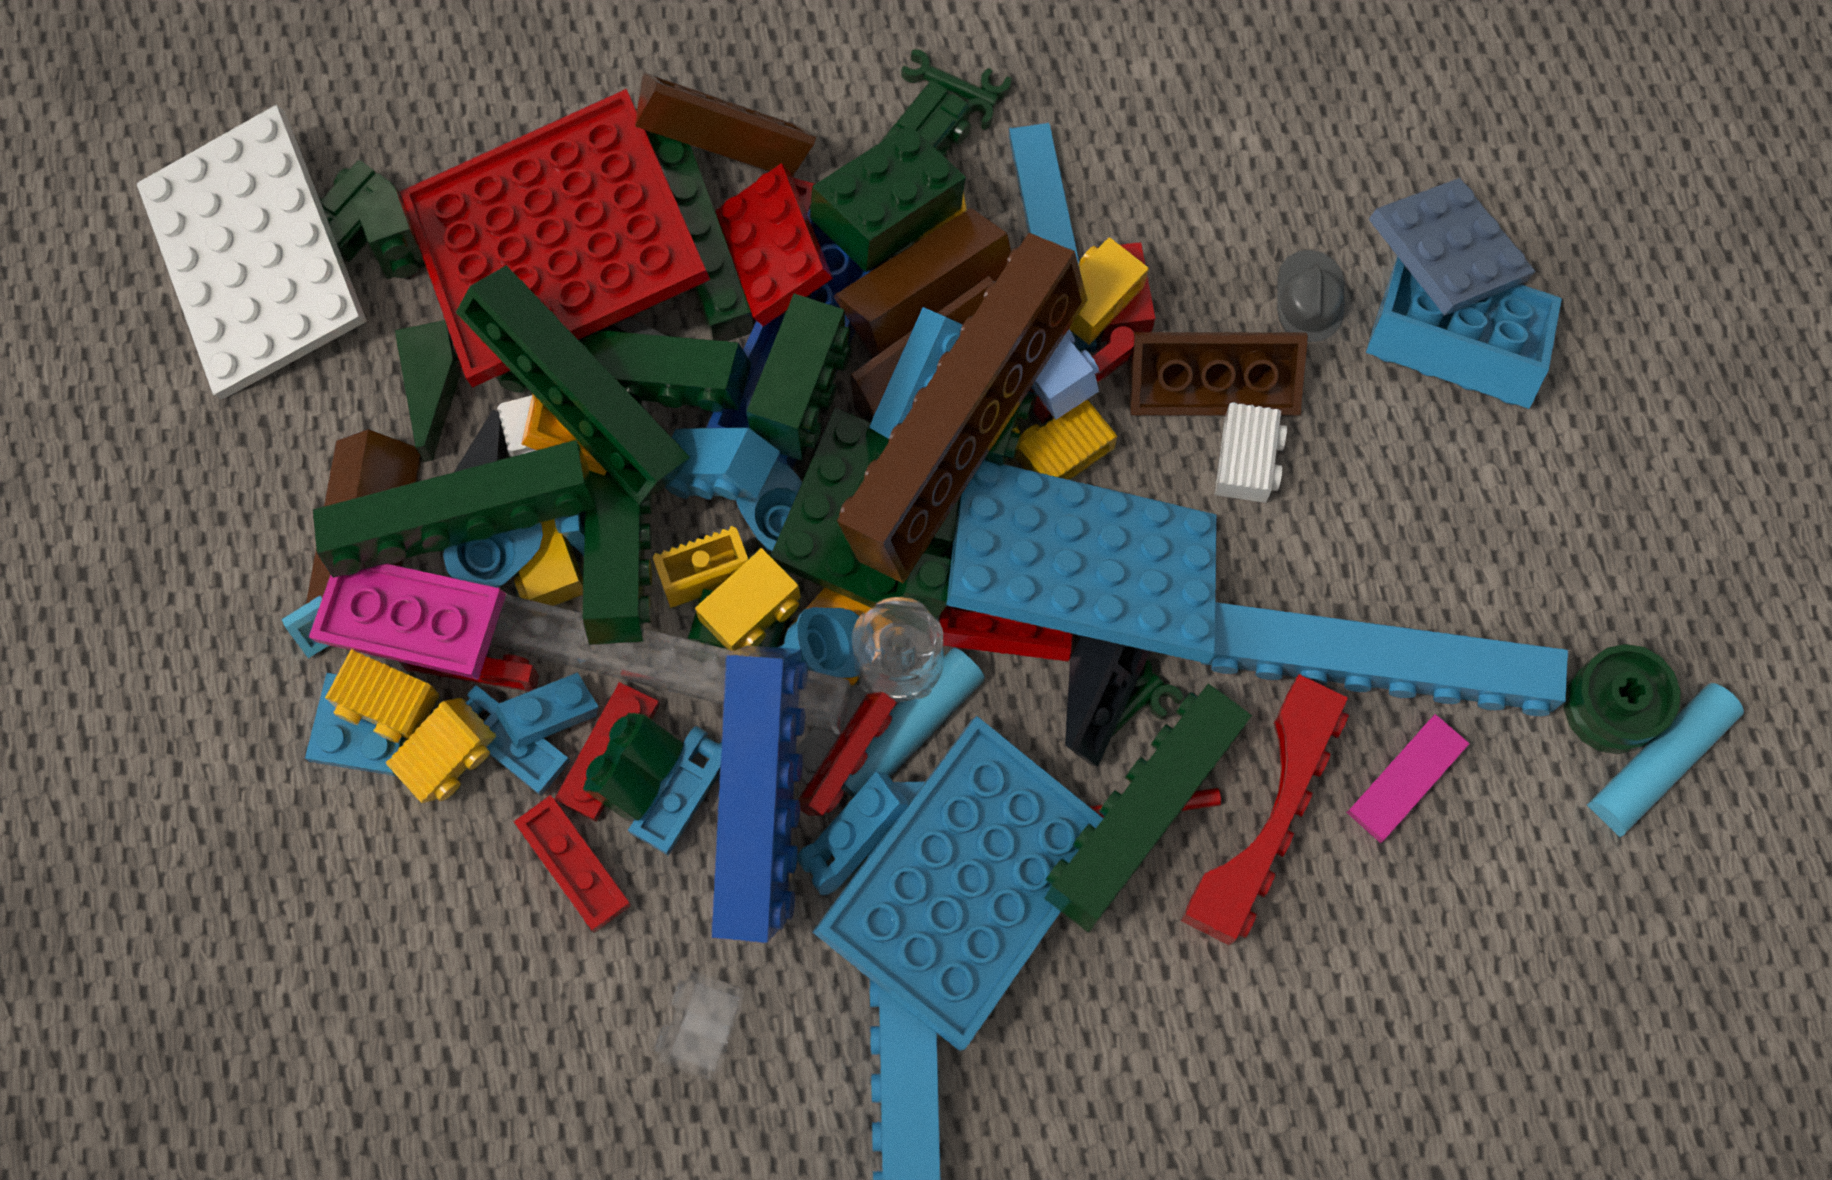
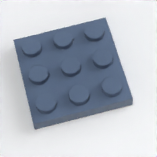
[1369,178,1536,316]

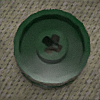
[1563,644,1681,754]

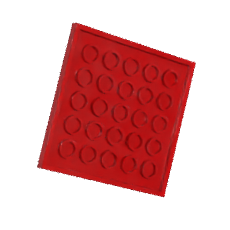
[399,89,711,388]

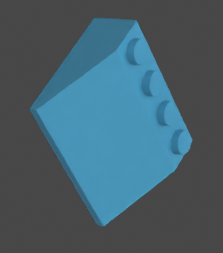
[1366,256,1562,409]

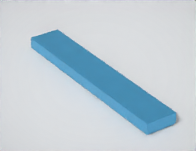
[1008,123,1097,353]

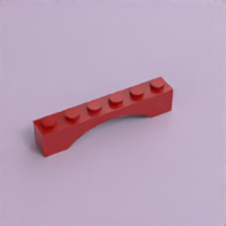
[1180,674,1349,945]

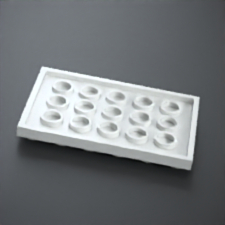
[136,105,367,399]

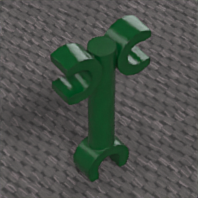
[901,49,1011,130]
[1102,659,1184,758]

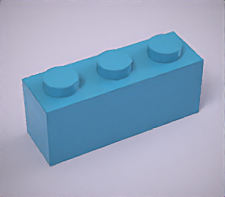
[869,307,962,439]
[665,428,780,500]

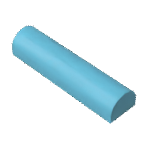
[842,647,985,798]
[1587,683,1744,837]

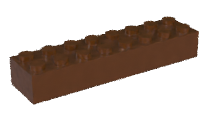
[837,233,1088,584]

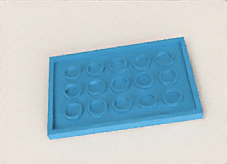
[946,460,1216,664]
[812,716,1103,1051]

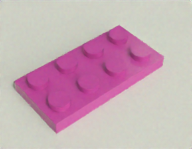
[309,564,506,680]

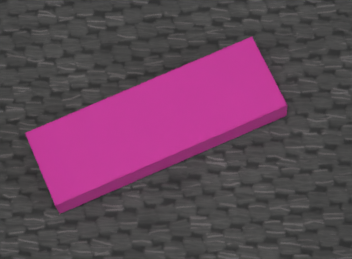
[1346,714,1470,843]

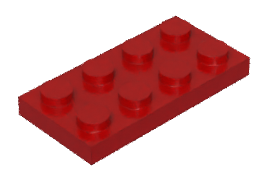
[715,163,833,326]

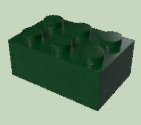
[810,124,966,272]
[746,293,851,461]

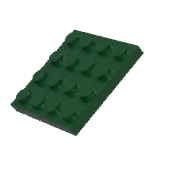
[770,407,953,633]

